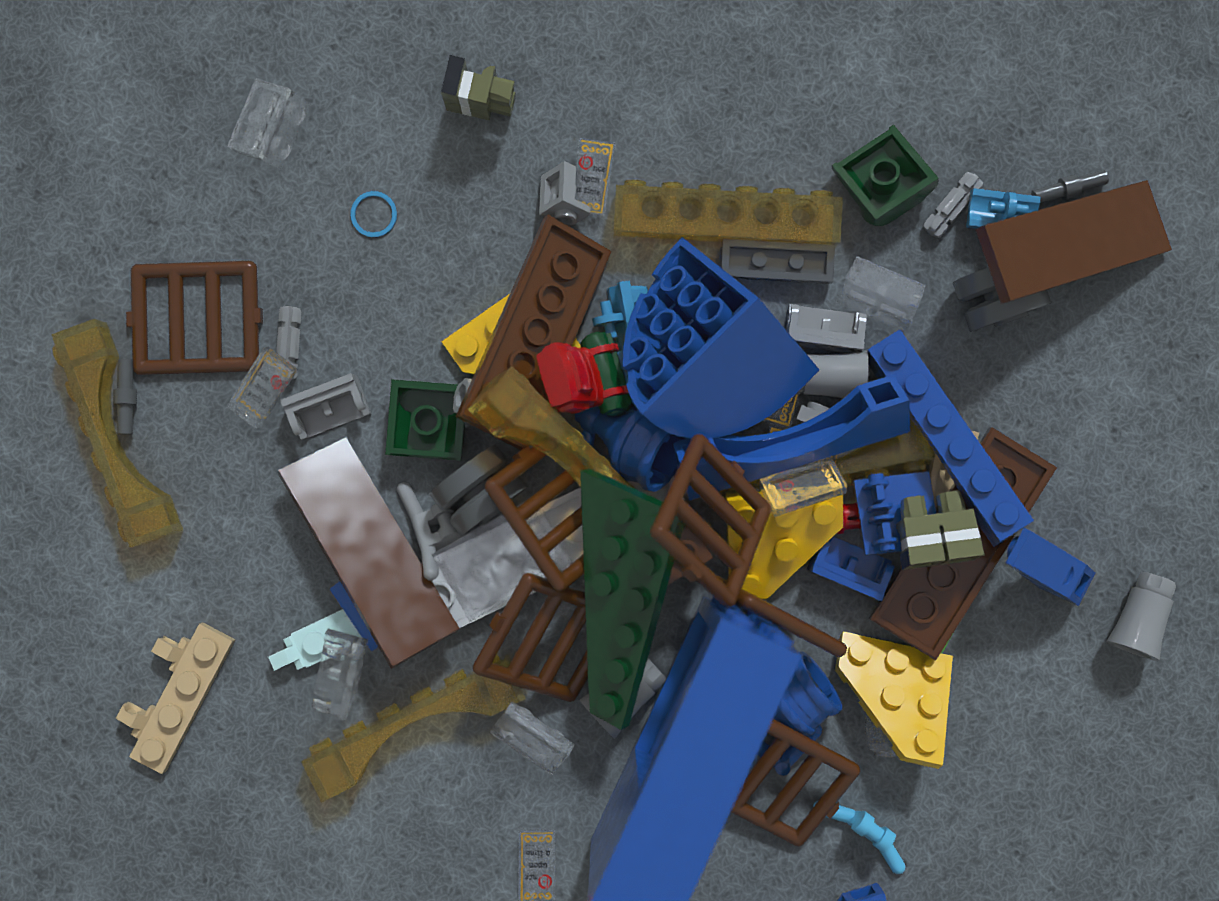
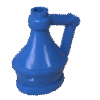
[575,407,686,492]
[757,651,842,776]

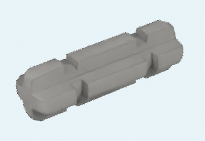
[923,172,983,238]
[275,306,301,380]

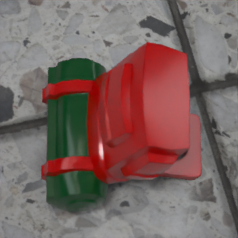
[536,332,633,416]

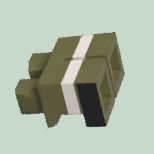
[441,55,516,121]
[896,490,984,570]

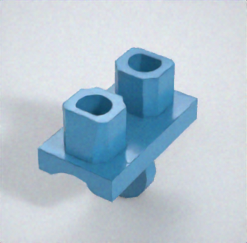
[966,188,1041,229]
[592,280,648,351]

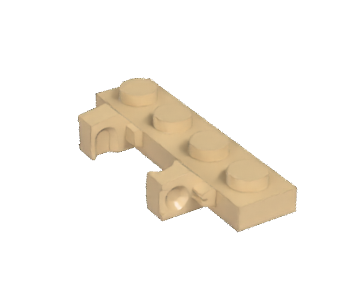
[116,623,235,774]

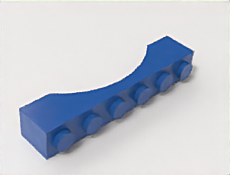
[867,329,1034,547]
[672,374,910,500]

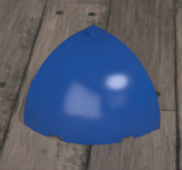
[623,237,820,439]

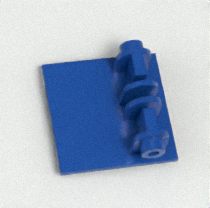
[853,471,936,556]

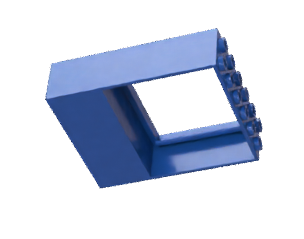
[588,596,802,901]

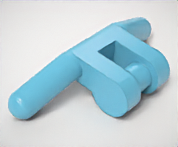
[813,800,905,874]

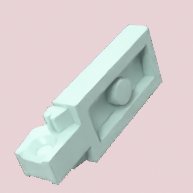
[268,609,364,671]

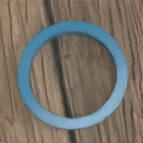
[351,191,397,238]

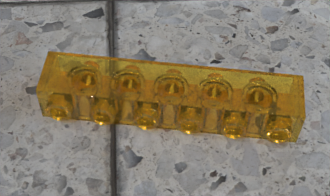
[614,180,843,247]

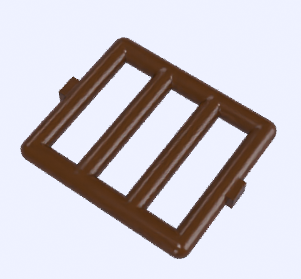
[126,261,263,375]
[485,429,590,592]
[650,434,772,608]
[473,573,588,702]
[696,575,847,657]
[730,719,860,847]

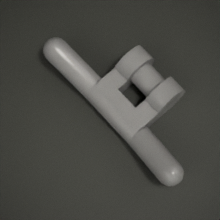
[397,482,462,581]

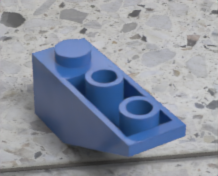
[1006,528,1095,606]

